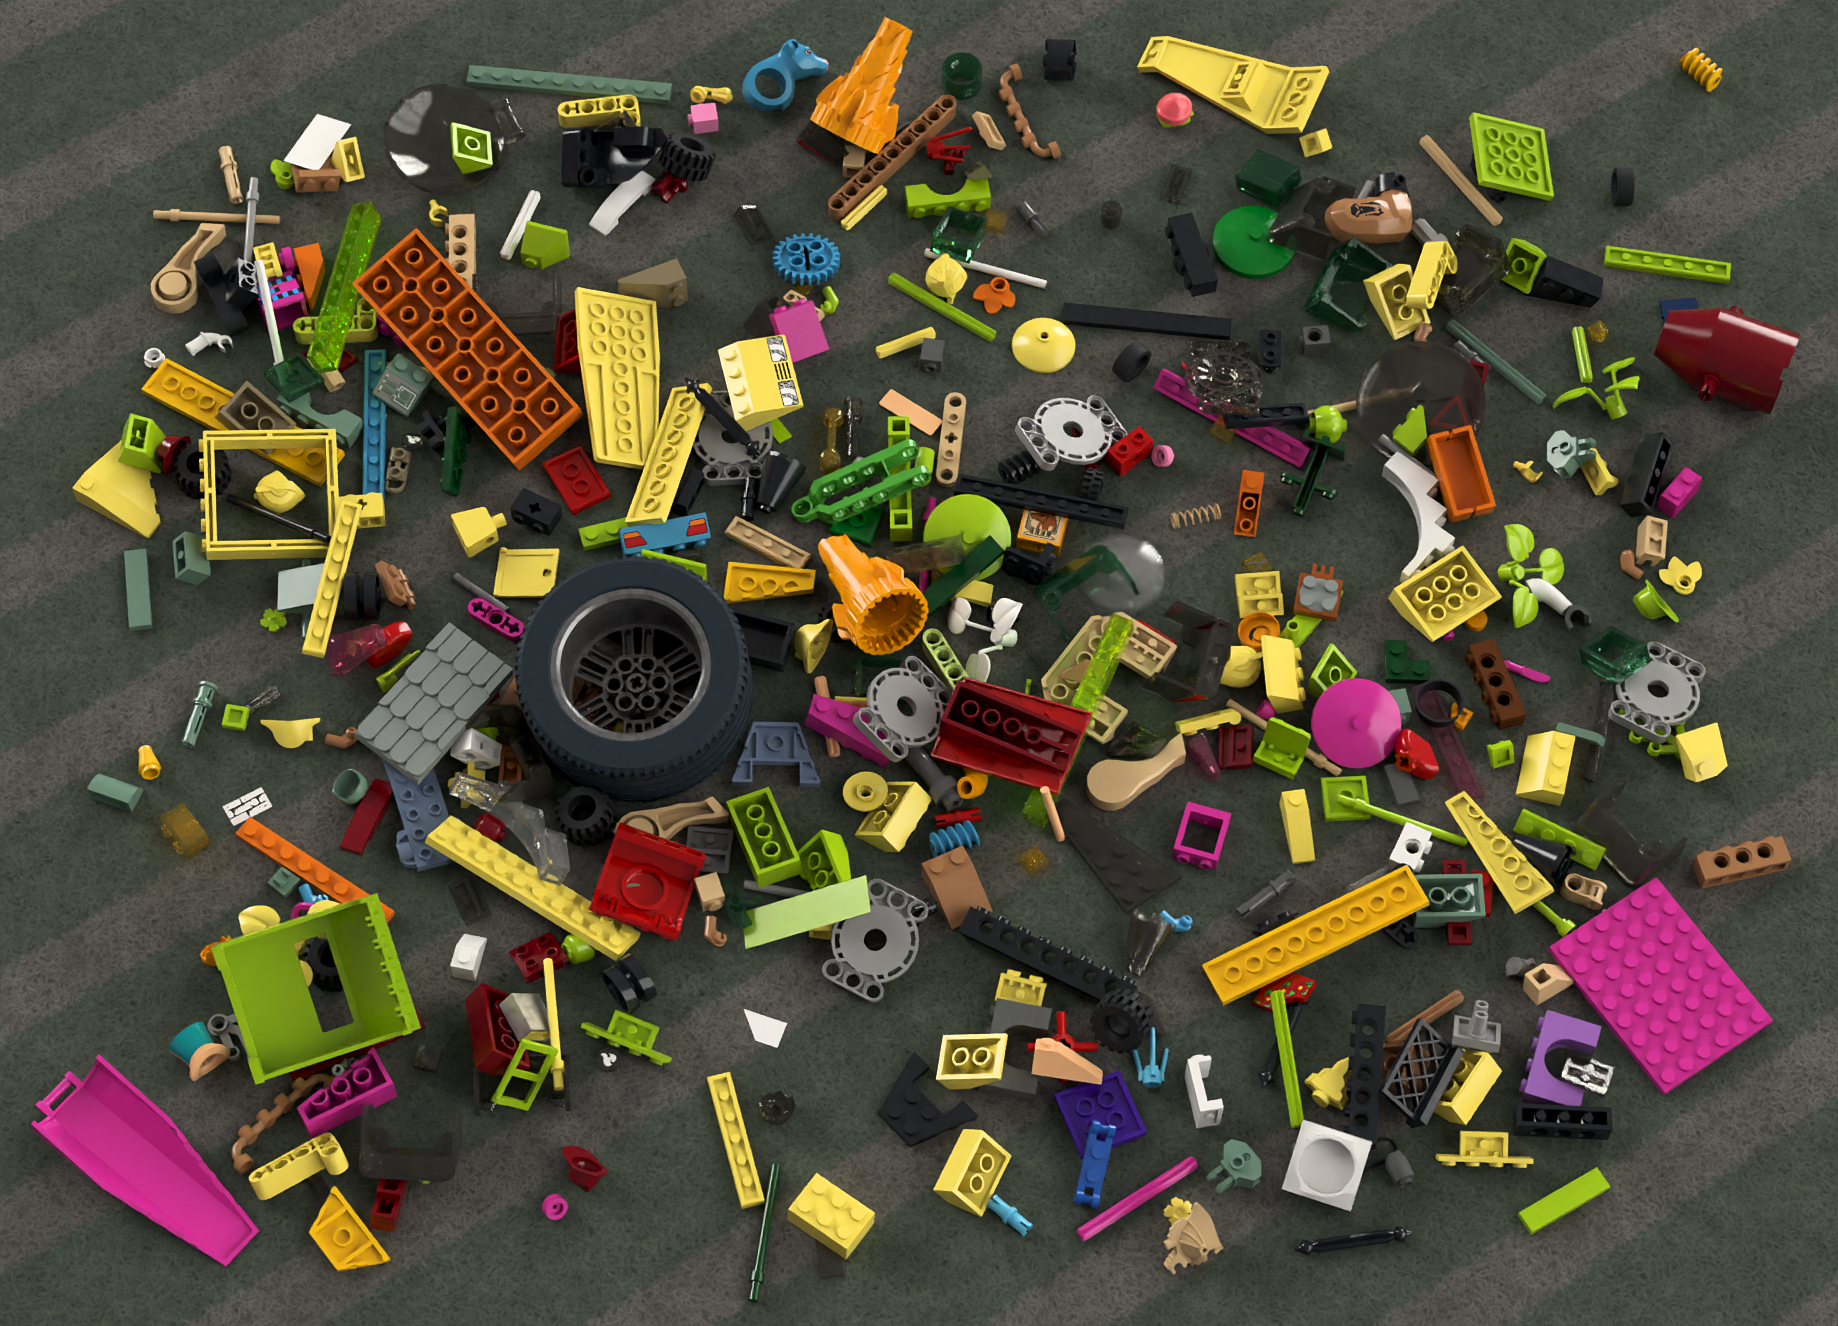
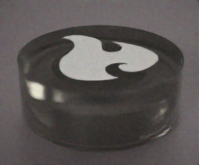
[401,433,424,452]
[596,1048,620,1073]

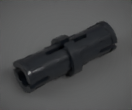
[740,477,758,522]

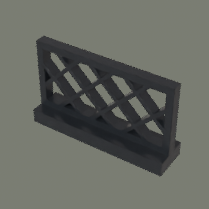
[1378,1018,1465,1128]

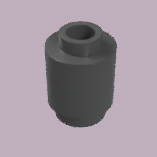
[1384,1151,1415,1188]

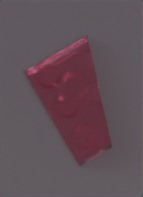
[326,624,387,677]

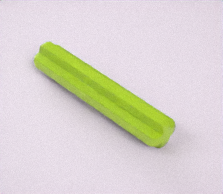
[1572,326,1593,383]

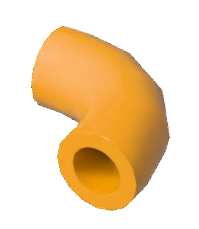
[957,767,988,799]

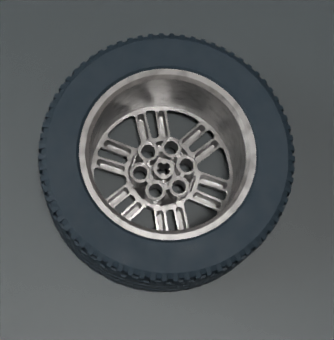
[515,556,753,802]

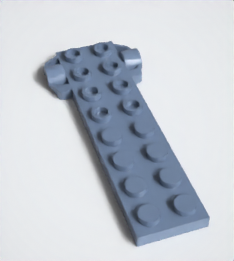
[382,758,461,872]

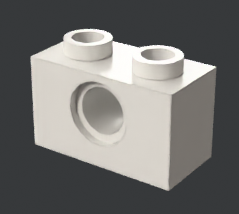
[1387,822,1433,875]

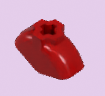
[364,621,412,668]
[1394,729,1439,780]

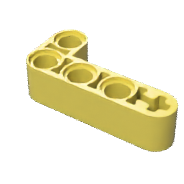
[558,95,641,128]
[1406,241,1458,310]
[293,298,378,345]
[249,1133,349,1200]

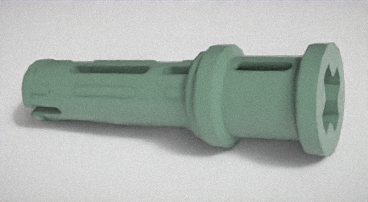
[180,681,218,748]

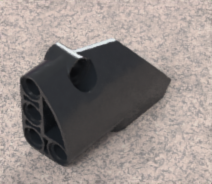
[561,126,669,188]

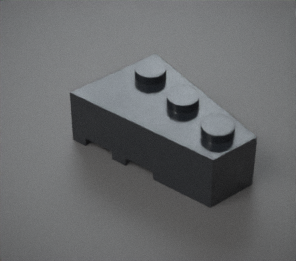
[1525,256,1604,308]

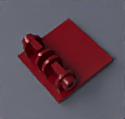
[509,932,568,983]

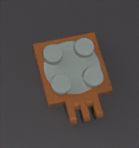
[1293,563,1343,622]

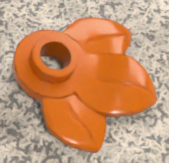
[973,277,1015,314]

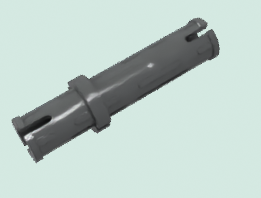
[1235,869,1296,921]

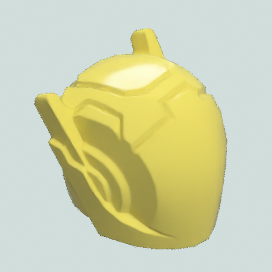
[925,254,967,304]
[254,470,306,514]
[1217,646,1263,688]

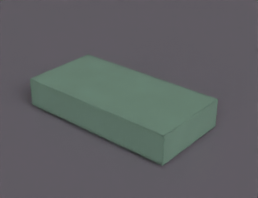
[1555,722,1606,747]

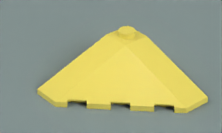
[72,441,161,539]

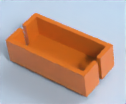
[1426,425,1496,523]

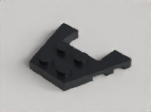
[878,1052,977,1147]

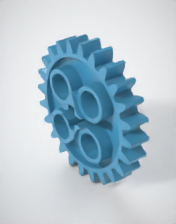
[772,233,840,286]

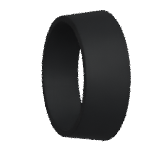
[1415,679,1464,728]

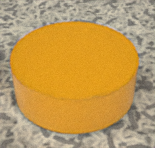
[1465,611,1487,631]

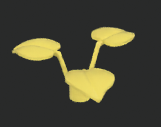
[238,900,339,987]

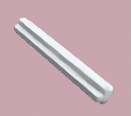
[500,190,541,260]

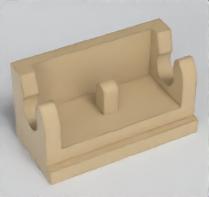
[1635,515,1668,566]

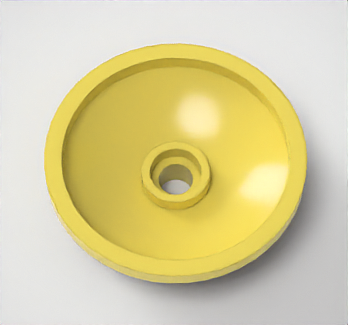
[1012,318,1075,373]

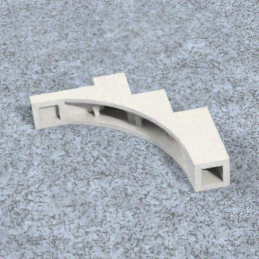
[1382,451,1455,583]

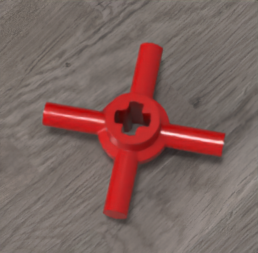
[1027,1012,1098,1083]

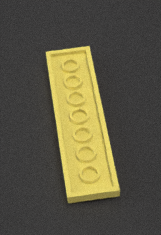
[625,383,712,527]

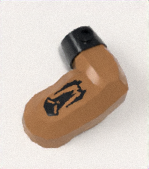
[1324,172,1412,245]

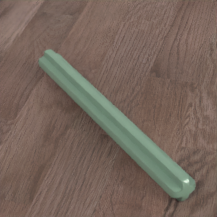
[1446,319,1546,404]

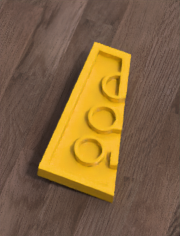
[723,562,816,604]

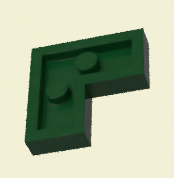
[1384,640,1430,684]

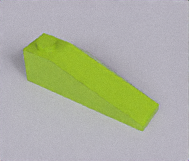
[797,829,851,891]

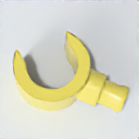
[429,199,448,227]
[1513,461,1543,483]

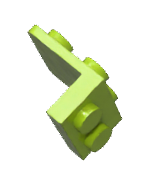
[1253,717,1311,780]

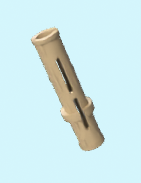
[218,146,243,205]

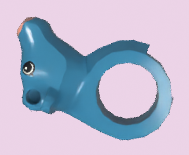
[742,39,828,112]

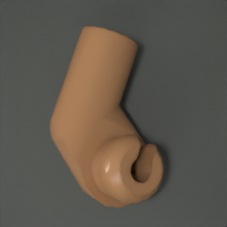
[1414,322,1432,353]
[1620,550,1644,581]
[325,727,358,749]
[704,916,727,947]

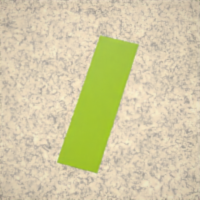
[742,875,871,949]

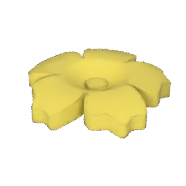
[1163,1197,1192,1226]

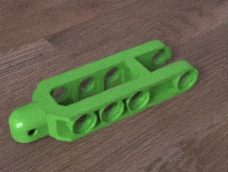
[792,439,931,524]

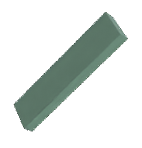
[124,548,153,631]

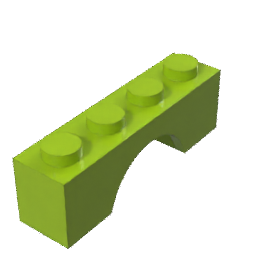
[905,178,991,218]

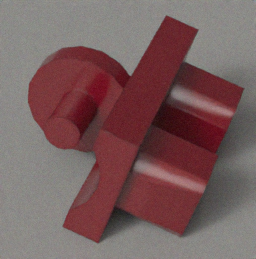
[651,169,688,204]

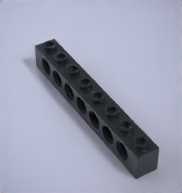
[959,906,1138,1001]

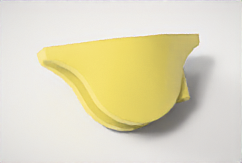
[794,619,834,673]
[260,718,320,748]

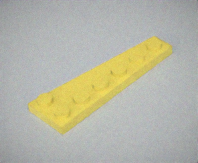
[1445,791,1554,914]

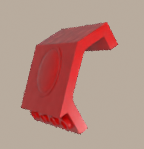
[589,822,706,941]

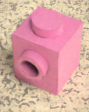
[687,103,719,134]

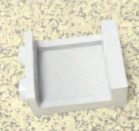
[1184,1055,1224,1128]

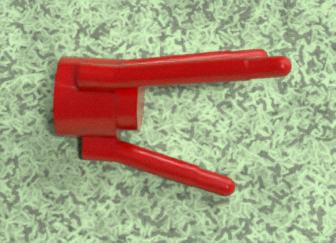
[927,127,972,163]

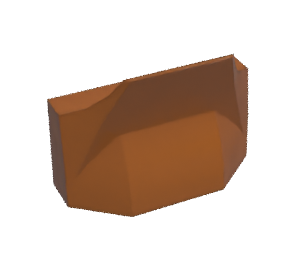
[498,746,535,789]

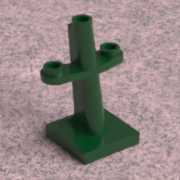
[1280,429,1347,517]

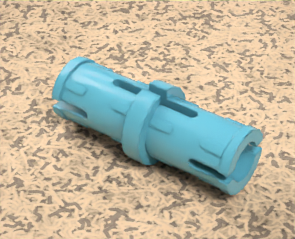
[987,1194,1033,1236]

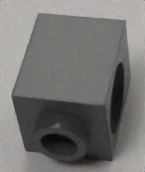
[1298,325,1331,356]
[920,338,945,373]

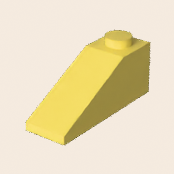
[1279,789,1315,864]

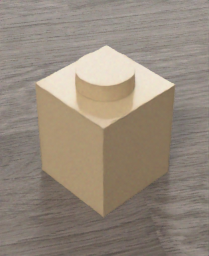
[843,145,866,178]
[694,872,725,911]

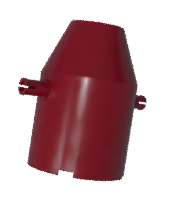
[1654,306,1800,415]

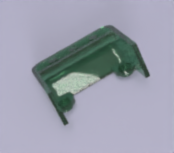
[1034,545,1139,642]

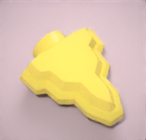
[1304,1057,1352,1110]

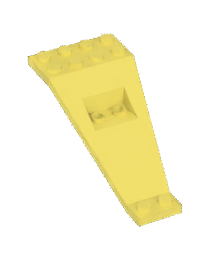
[1137,36,1330,134]

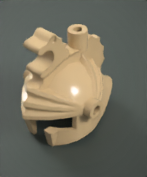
[1163,1202,1223,1274]

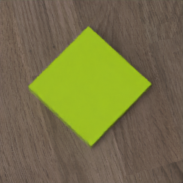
[1320,776,1371,821]

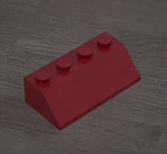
[465,983,530,1076]

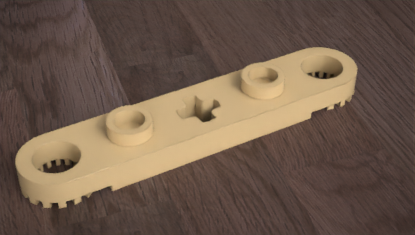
[936,392,966,488]

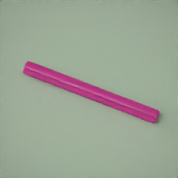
[1077,1156,1198,1241]

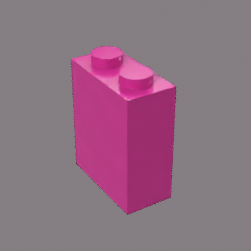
[769,298,829,363]

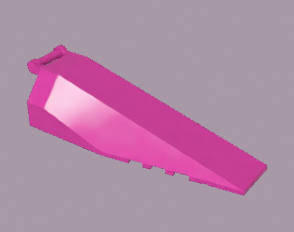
[31,1055,259,1267]

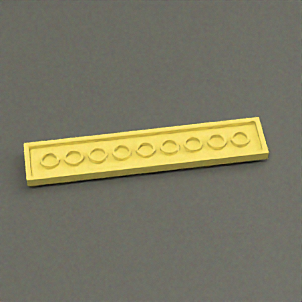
[425,816,641,961]

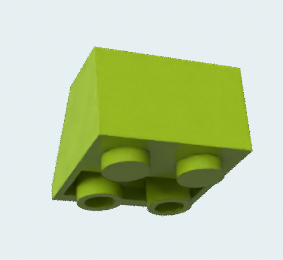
[118,413,166,474]

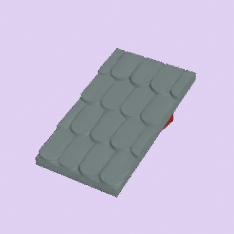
[355,622,513,785]

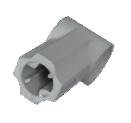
[1410,218,1449,250]

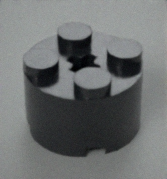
[1043,39,1076,81]

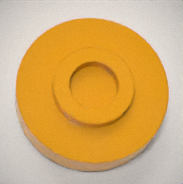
[1238,612,1281,652]

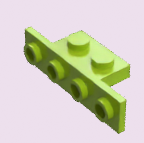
[581,1010,672,1065]

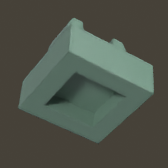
[267,866,301,899]

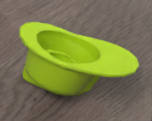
[1633,580,1679,622]

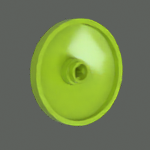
[923,494,1011,581]

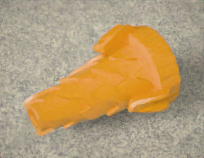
[810,17,913,154]
[818,534,929,656]

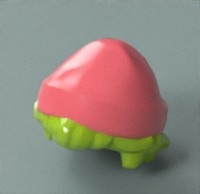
[1156,93,1194,128]

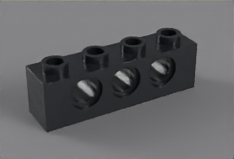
[1513,1103,1613,1140]

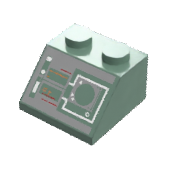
[371,353,434,418]

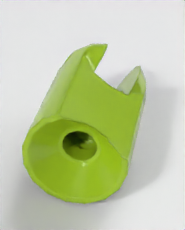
[915,447,935,487]

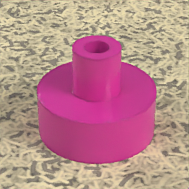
[542,1194,568,1220]

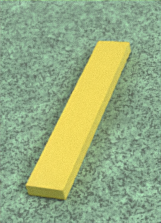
[707,1072,765,1209]

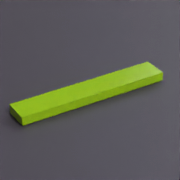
[1604,246,1731,284]

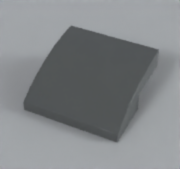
[686,826,734,874]

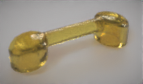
[819,406,844,475]

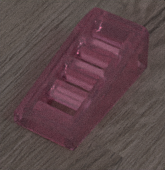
[1187,733,1220,783]

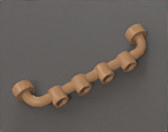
[998,63,1061,159]
[231,1073,336,1174]

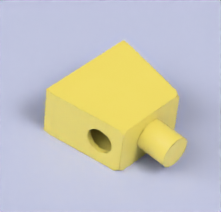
[451,507,507,558]

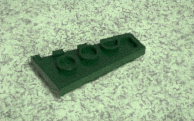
[440,407,474,496]

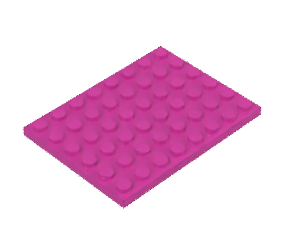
[1548,877,1773,1095]

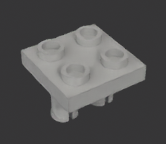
[1452,1000,1501,1053]

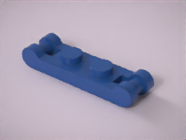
[1073,1120,1116,1209]

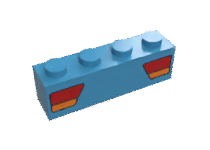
[619,512,711,558]

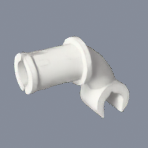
[185,332,233,356]

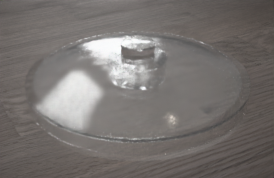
[1077,535,1165,615]

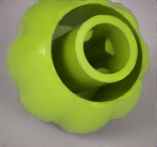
[1306,405,1347,444]

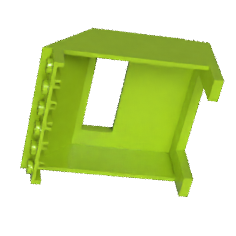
[211,893,421,1085]

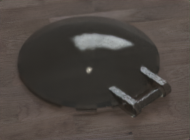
[383,84,526,195]

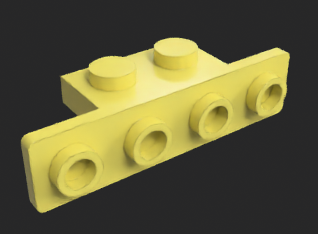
[1436,1131,1533,1168]

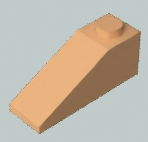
[1031,1038,1103,1085]

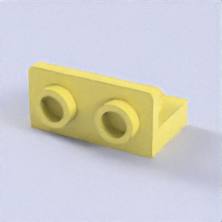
[995,969,1048,1006]

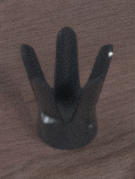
[911,897,937,928]

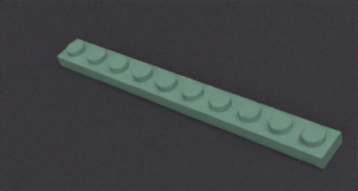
[466,65,672,104]

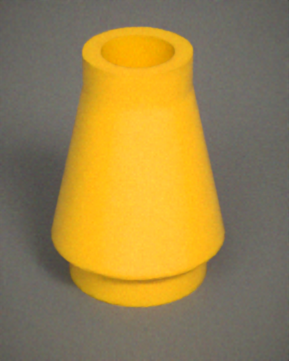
[138,745,161,780]

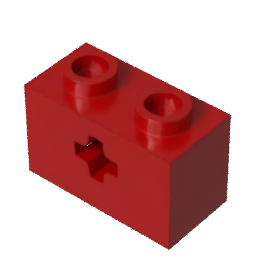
[1106,426,1154,477]

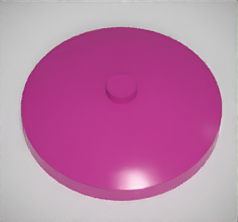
[1311,678,1401,768]

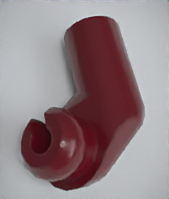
[944,147,965,175]

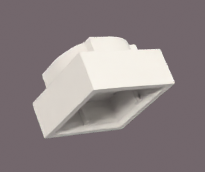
[1282,1119,1372,1211]

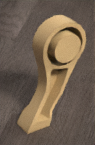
[151,223,226,314]
[1086,733,1186,811]
[614,796,729,840]

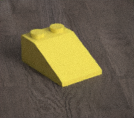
[1363,264,1431,340]
[936,1033,1008,1089]

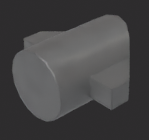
[1505,957,1536,978]

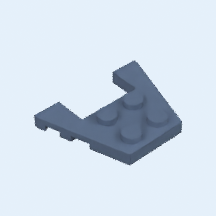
[732,722,820,787]

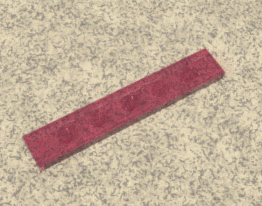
[1411,684,1484,800]

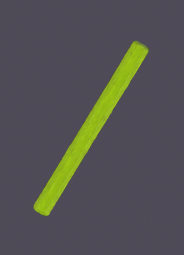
[888,273,996,342]
[1270,990,1304,1128]

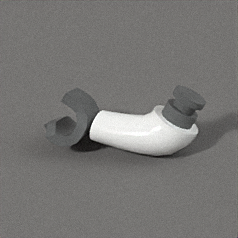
[1514,578,1591,633]

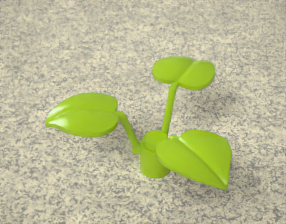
[1553,357,1640,420]
[1498,524,1564,628]

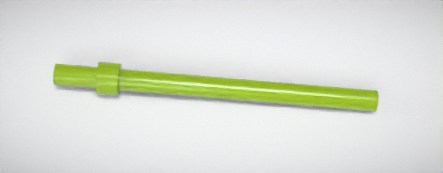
[1336,794,1468,847]

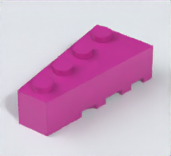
[804,694,889,769]
[297,1047,397,1139]

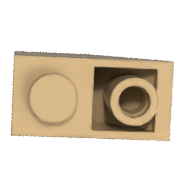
[1523,963,1574,1005]

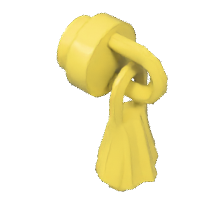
[690,86,733,104]

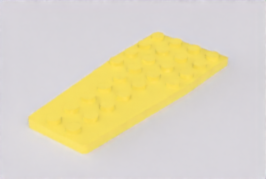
[575,287,660,470]

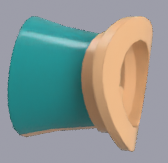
[169,1022,230,1081]

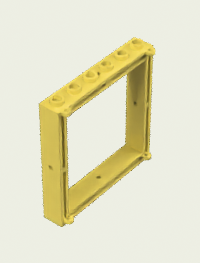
[199,429,339,560]

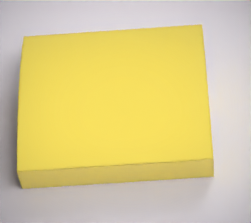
[1235,571,1284,618]

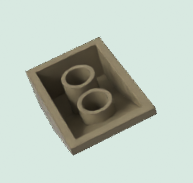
[618,258,688,308]
[215,381,297,456]

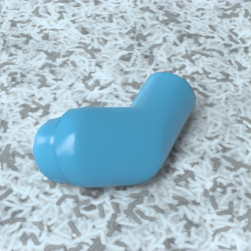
[298,884,329,903]
[1157,910,1192,932]

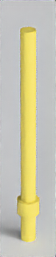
[543,958,565,1091]

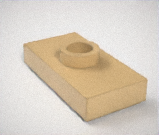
[972,111,1006,150]

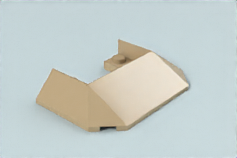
[1041,612,1177,744]

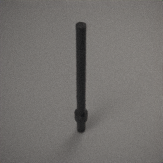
[227,494,331,543]

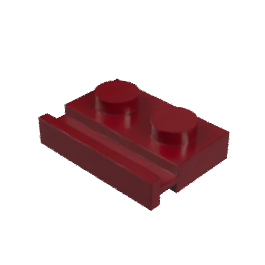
[1219,724,1253,770]

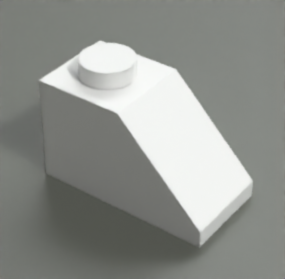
[450,934,487,981]

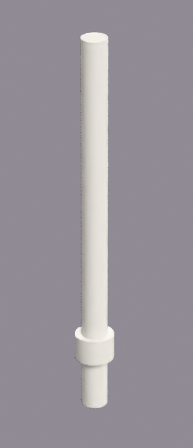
[924,248,1047,289]
[254,260,289,388]

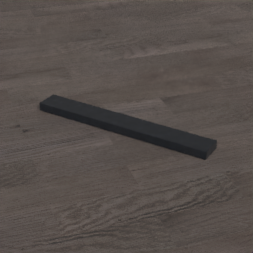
[1062,302,1232,340]
[954,474,1129,530]

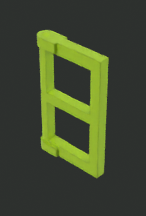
[491,1038,559,1111]

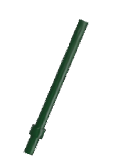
[748,1164,781,1302]

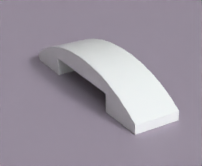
[589,171,656,236]

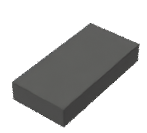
[1383,763,1420,808]

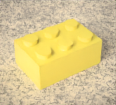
[788,1173,875,1260]

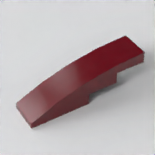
[340,778,393,856]

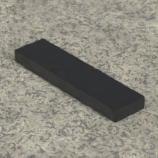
[1221,403,1310,429]

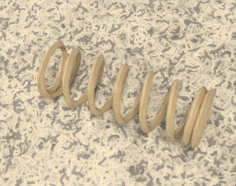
[1171,503,1221,530]

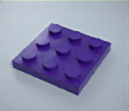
[1054,1070,1147,1159]

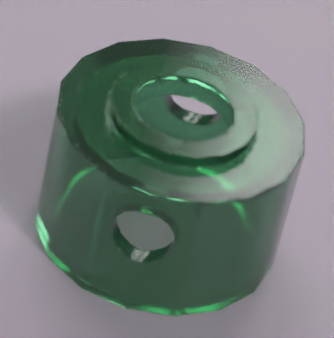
[941,52,983,100]

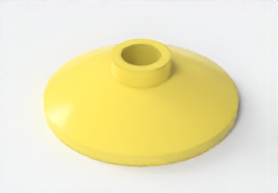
[843,772,888,812]

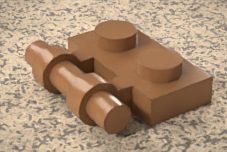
[375,560,416,609]

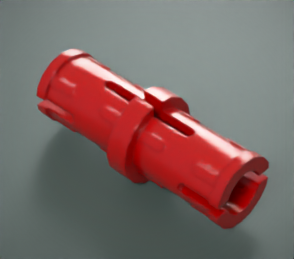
[934,806,982,830]

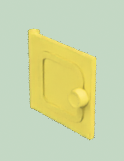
[493,547,560,598]

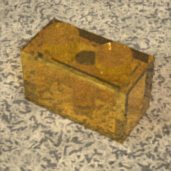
[160,802,211,859]

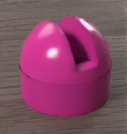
[1256,700,1275,720]

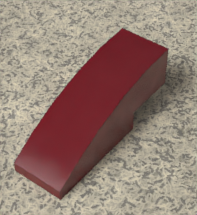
[370,1158,411,1232]

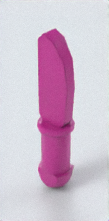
[1504,660,1550,683]

